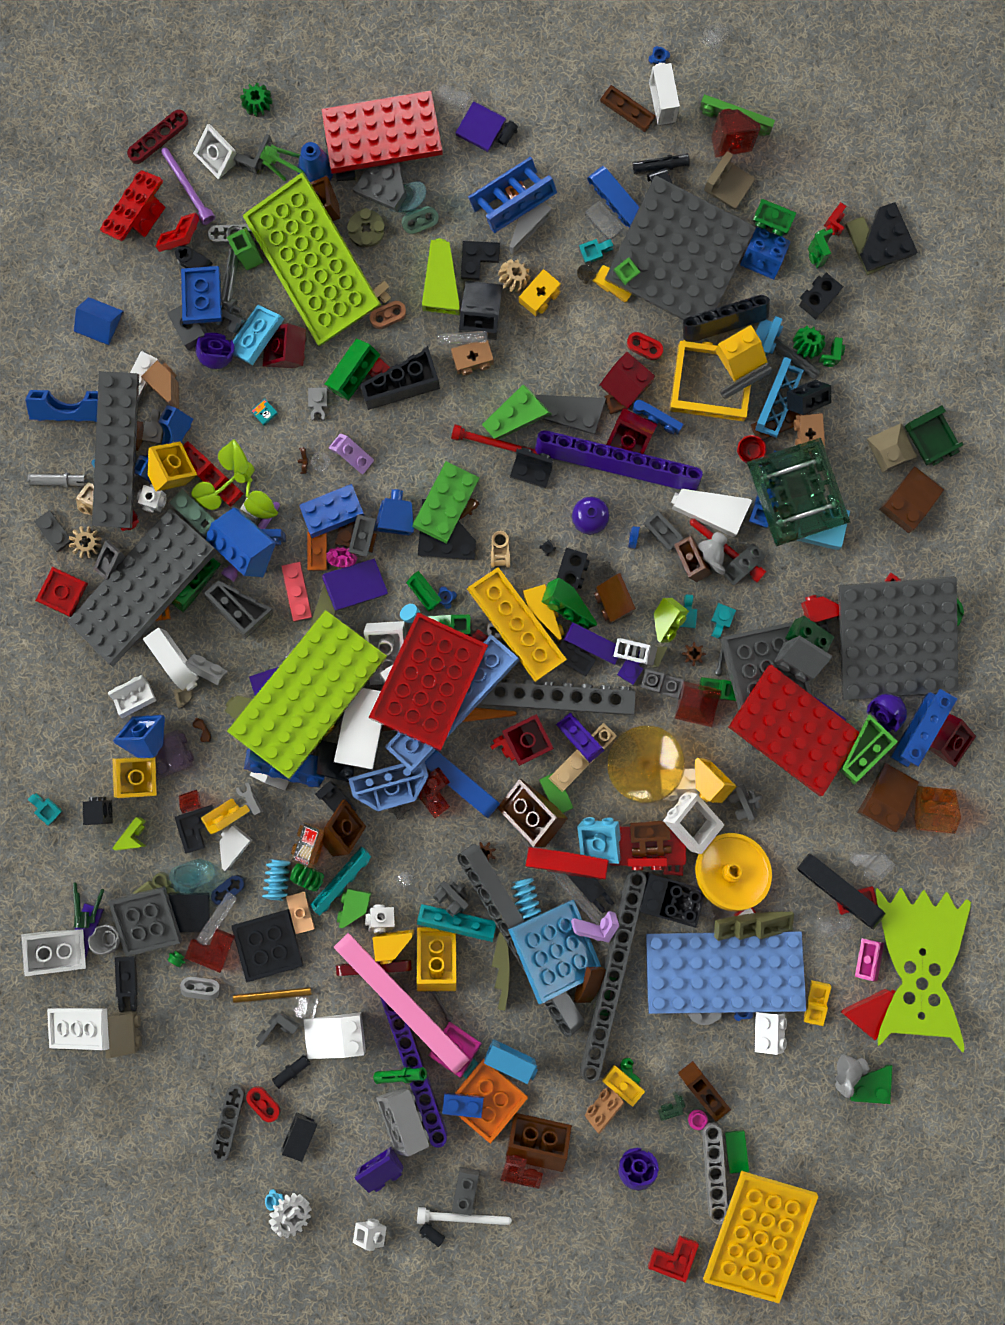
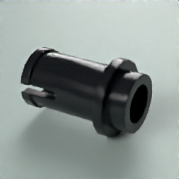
[496,121,518,147]
[419,1223,445,1247]

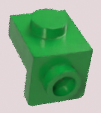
[818,337,845,367]

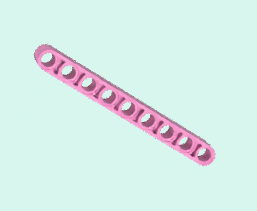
[334,933,470,1074]

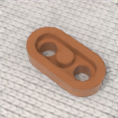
[370,301,406,329]

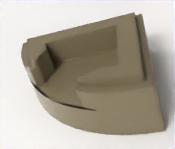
[173,688,193,709]

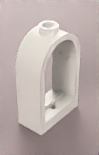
[143,628,199,691]

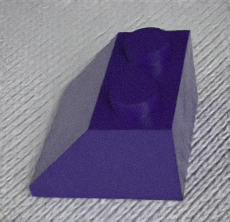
[354,1147,404,1193]

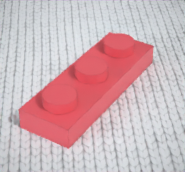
[281,562,313,622]

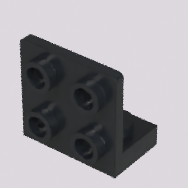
[510,447,554,489]

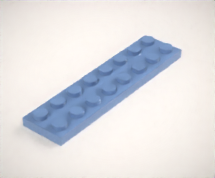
[385,635,520,773]

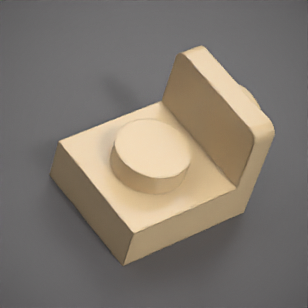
[76,482,94,516]

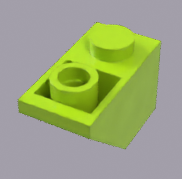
[654,598,689,642]

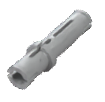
[28,472,88,488]

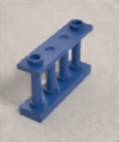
[468,156,557,233]
[890,689,957,767]

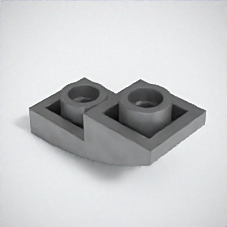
[641,669,685,699]

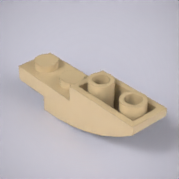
[548,723,617,792]

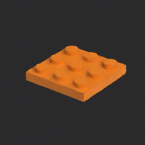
[455,1058,528,1144]

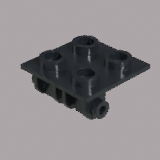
[316,740,354,782]

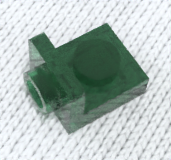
[657,1092,685,1121]

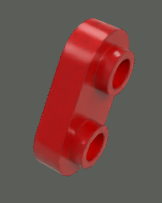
[627,332,663,360]
[246,1086,280,1122]

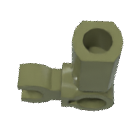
[133,872,179,897]

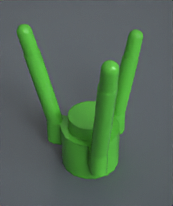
[260,144,304,181]

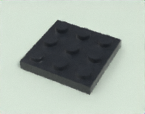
[231,909,304,983]

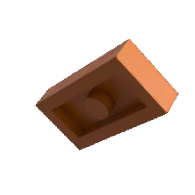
[307,532,327,571]

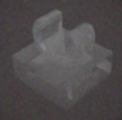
[293,997,319,1018]

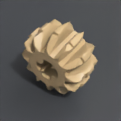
[498,259,531,292]
[69,526,102,558]

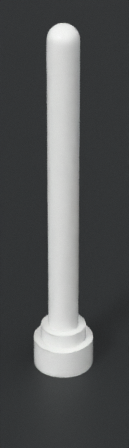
[417,1207,512,1225]

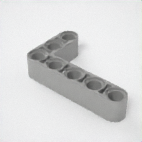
[702,1121,731,1225]

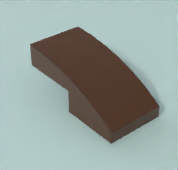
[574,967,606,1003]

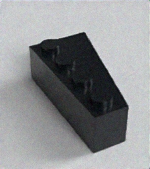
[360,346,440,410]

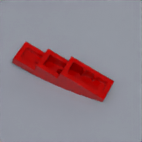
[183,441,244,507]
[525,847,609,880]

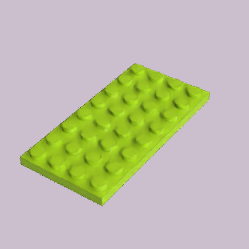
[242,172,381,346]
[227,610,387,780]

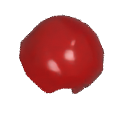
[737,435,767,465]

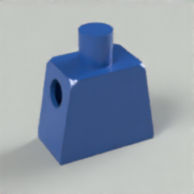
[374,489,414,536]

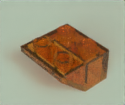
[914,786,961,834]

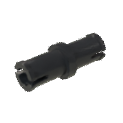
[272,1054,311,1089]

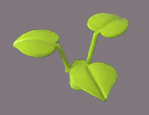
[191,439,278,519]

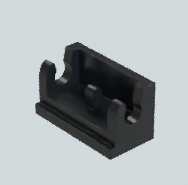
[281,1112,317,1162]

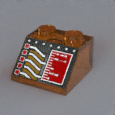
[291,822,324,868]

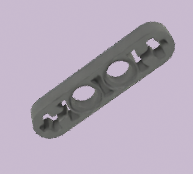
[211,1084,245,1162]

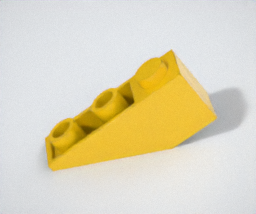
[523,584,564,641]

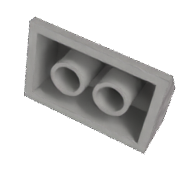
[376,1089,429,1157]

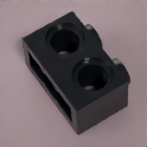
[799,272,844,320]
[787,379,832,415]
[556,548,590,591]
[83,797,113,825]

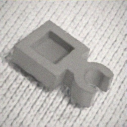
[308,388,328,421]

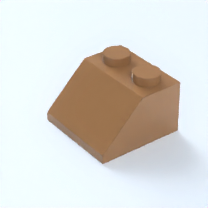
[141,361,179,409]

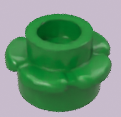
[167,951,186,968]

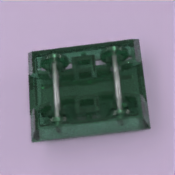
[747,437,850,547]

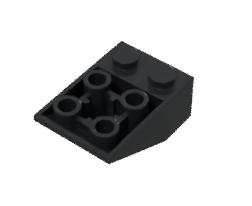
[459,281,503,340]
[639,872,705,928]

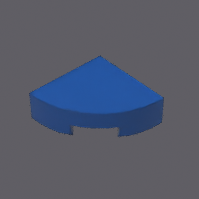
[628,526,640,549]

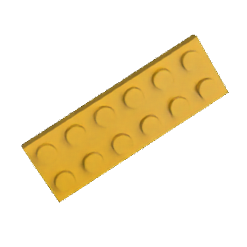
[467,567,567,682]

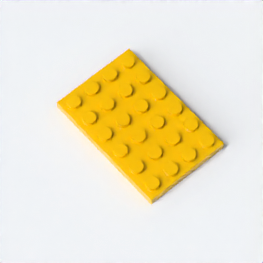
[703,1171,818,1303]

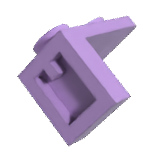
[329,434,374,474]
[571,911,619,943]

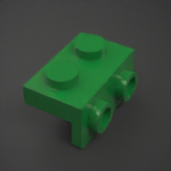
[752,199,796,236]
[808,229,833,268]

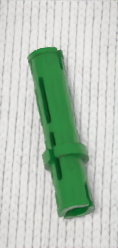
[373,1067,427,1084]

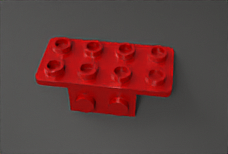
[100,170,166,241]
[609,827,686,870]

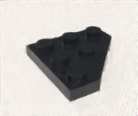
[860,202,918,272]
[418,499,476,560]

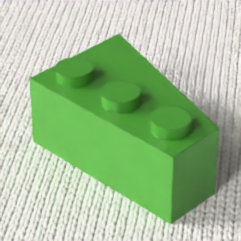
[482,385,552,440]
[840,714,898,785]

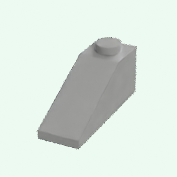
[510,202,551,255]

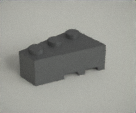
[204,580,273,639]

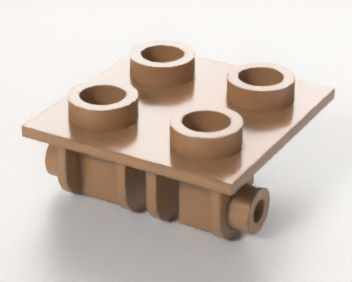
[584,1086,624,1134]

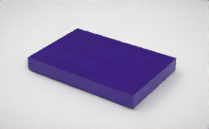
[322,558,388,611]

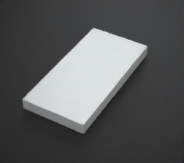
[334,688,382,770]
[47,1008,109,1050]

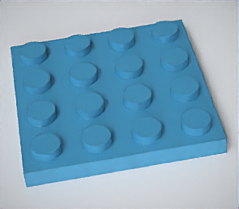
[508,899,601,1004]

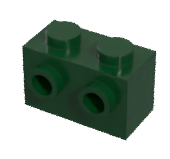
[785,616,834,652]

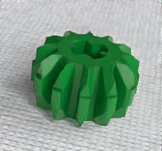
[240,82,273,117]
[792,326,826,359]
[290,863,324,891]

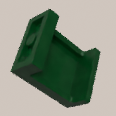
[904,405,964,466]

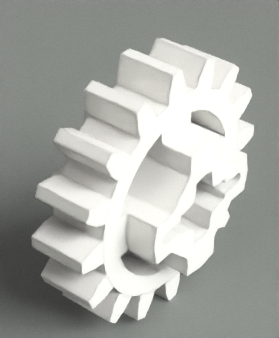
[269,1193,311,1238]

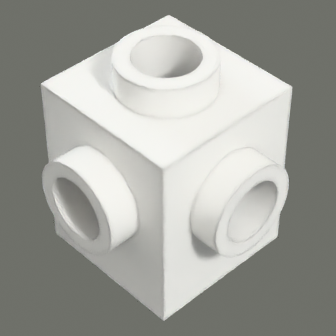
[137,484,167,513]
[365,905,395,934]
[353,1219,387,1251]

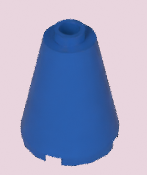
[297,142,334,182]

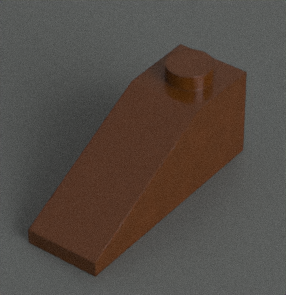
[678,1061,731,1122]

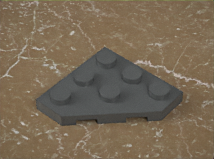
[353,162,407,212]

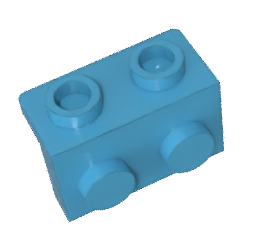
[756,316,783,357]

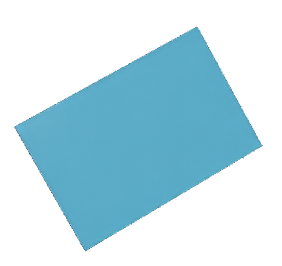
[233,305,284,365]

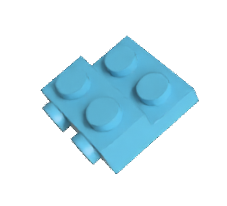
[577,817,621,864]

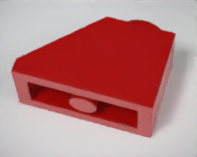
[801,595,839,623]

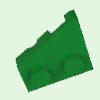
[850,1065,892,1104]

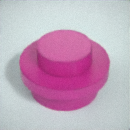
[688,1109,708,1130]

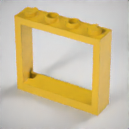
[669,340,751,422]

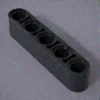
[683,295,770,342]
[797,853,886,930]

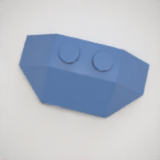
[348,762,429,812]

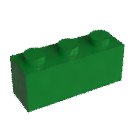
[324,338,380,401]

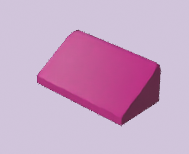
[855,938,884,981]

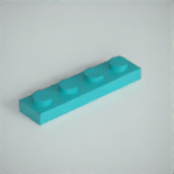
[310,846,371,916]
[417,904,496,942]

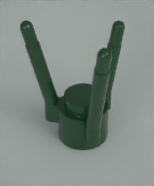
[73,882,104,928]

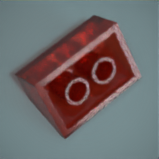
[711,109,761,158]

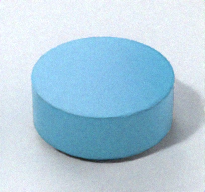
[400,604,420,623]

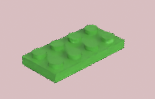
[700,94,775,136]
[412,461,479,544]

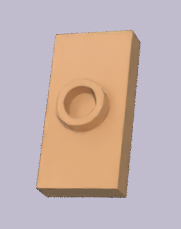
[286,891,315,934]

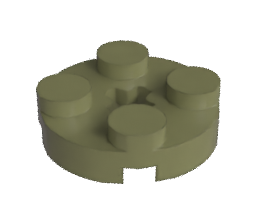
[347,208,385,247]

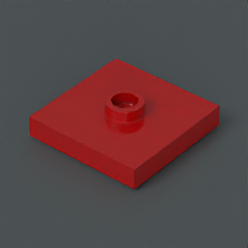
[35,566,88,617]

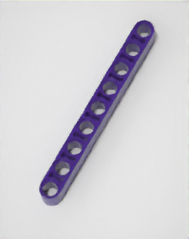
[535,430,703,491]
[380,978,447,1148]

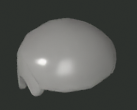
[88,924,121,955]

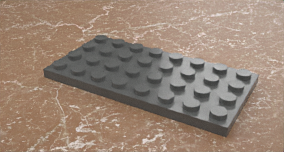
[67,508,218,667]

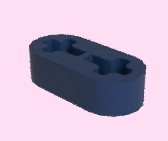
[211,875,245,905]

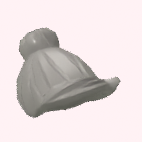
[697,532,727,575]
[835,1054,869,1099]

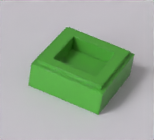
[614,257,640,285]

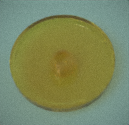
[608,725,685,803]

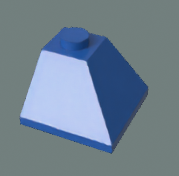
[113,715,165,758]

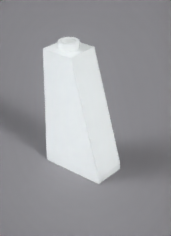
[671,489,752,537]

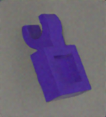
[617,650,643,685]

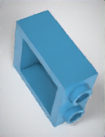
[484,1039,538,1084]

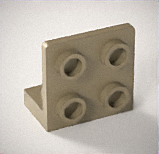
[704,151,755,209]

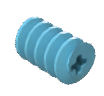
[262,859,291,900]
[511,878,541,920]

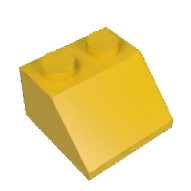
[715,325,768,381]
[148,441,197,492]
[112,757,157,798]
[695,758,737,803]
[373,929,415,964]

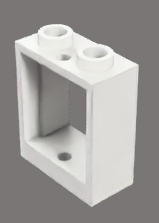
[649,63,680,125]
[663,792,724,854]

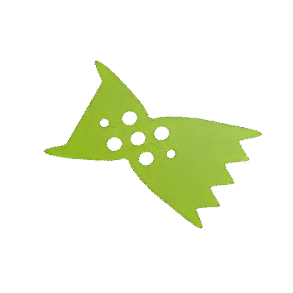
[876,888,971,1052]

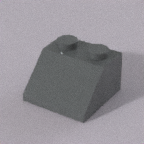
[774,636,832,682]

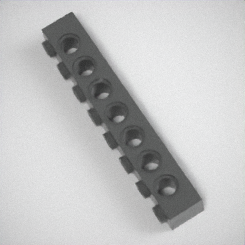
[480,679,636,715]

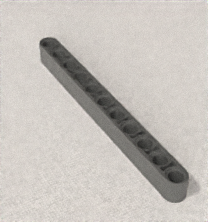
[457,844,584,1037]
[580,871,646,1083]

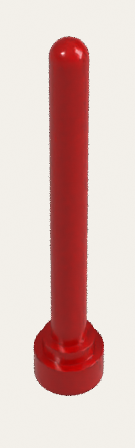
[451,424,539,455]
[690,519,767,583]

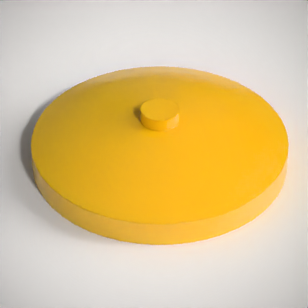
[695,833,772,911]

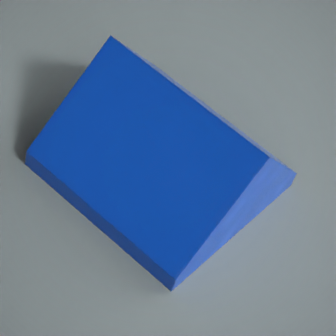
[74,297,124,345]

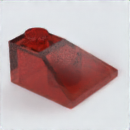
[674,681,721,727]

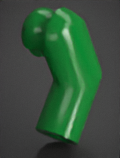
[620,1058,641,1084]

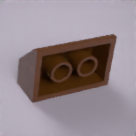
[505,1113,572,1172]

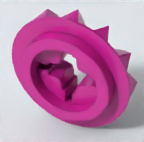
[326,546,357,568]

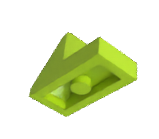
[112,817,146,851]

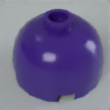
[196,333,235,369]
[572,496,610,535]
[867,693,907,732]
[618,1148,659,1191]

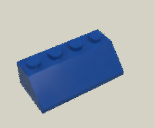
[206,508,276,578]

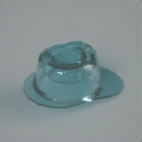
[390,181,426,215]
[169,859,215,894]

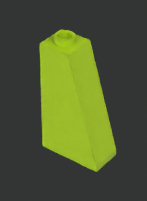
[422,238,460,316]

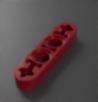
[127,110,188,164]
[336,960,412,976]

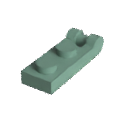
[169,489,215,538]

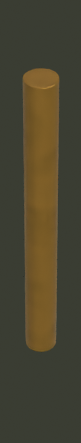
[233,987,312,1003]

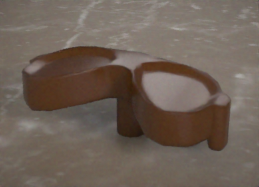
[298,447,308,474]
[459,498,480,520]
[192,718,211,742]

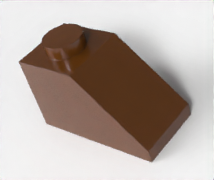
[674,536,713,582]

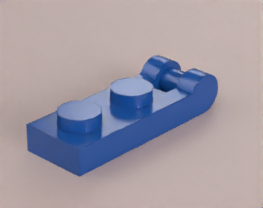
[632,400,683,434]

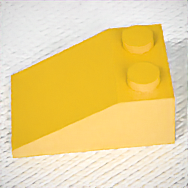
[417,927,456,992]

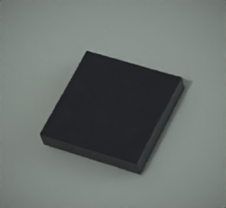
[169,893,211,932]

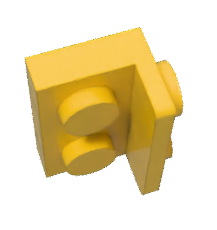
[201,798,250,834]

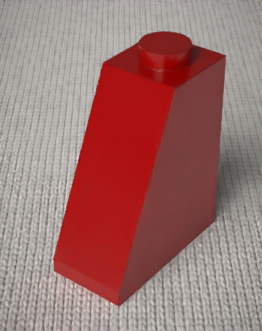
[841,989,896,1040]

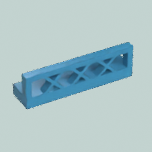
[755,357,804,438]

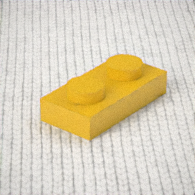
[602,1065,645,1107]

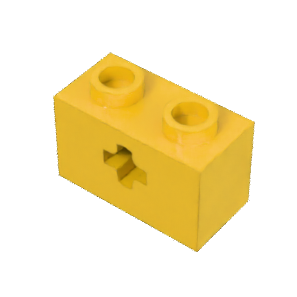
[519,269,561,317]

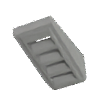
[613,638,657,665]

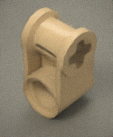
[491,531,510,568]

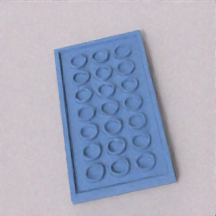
[646,932,806,1014]

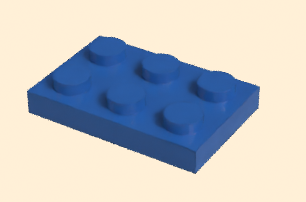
[181,266,222,324]
[299,484,365,538]

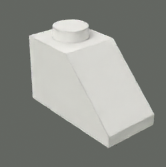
[220,825,252,871]

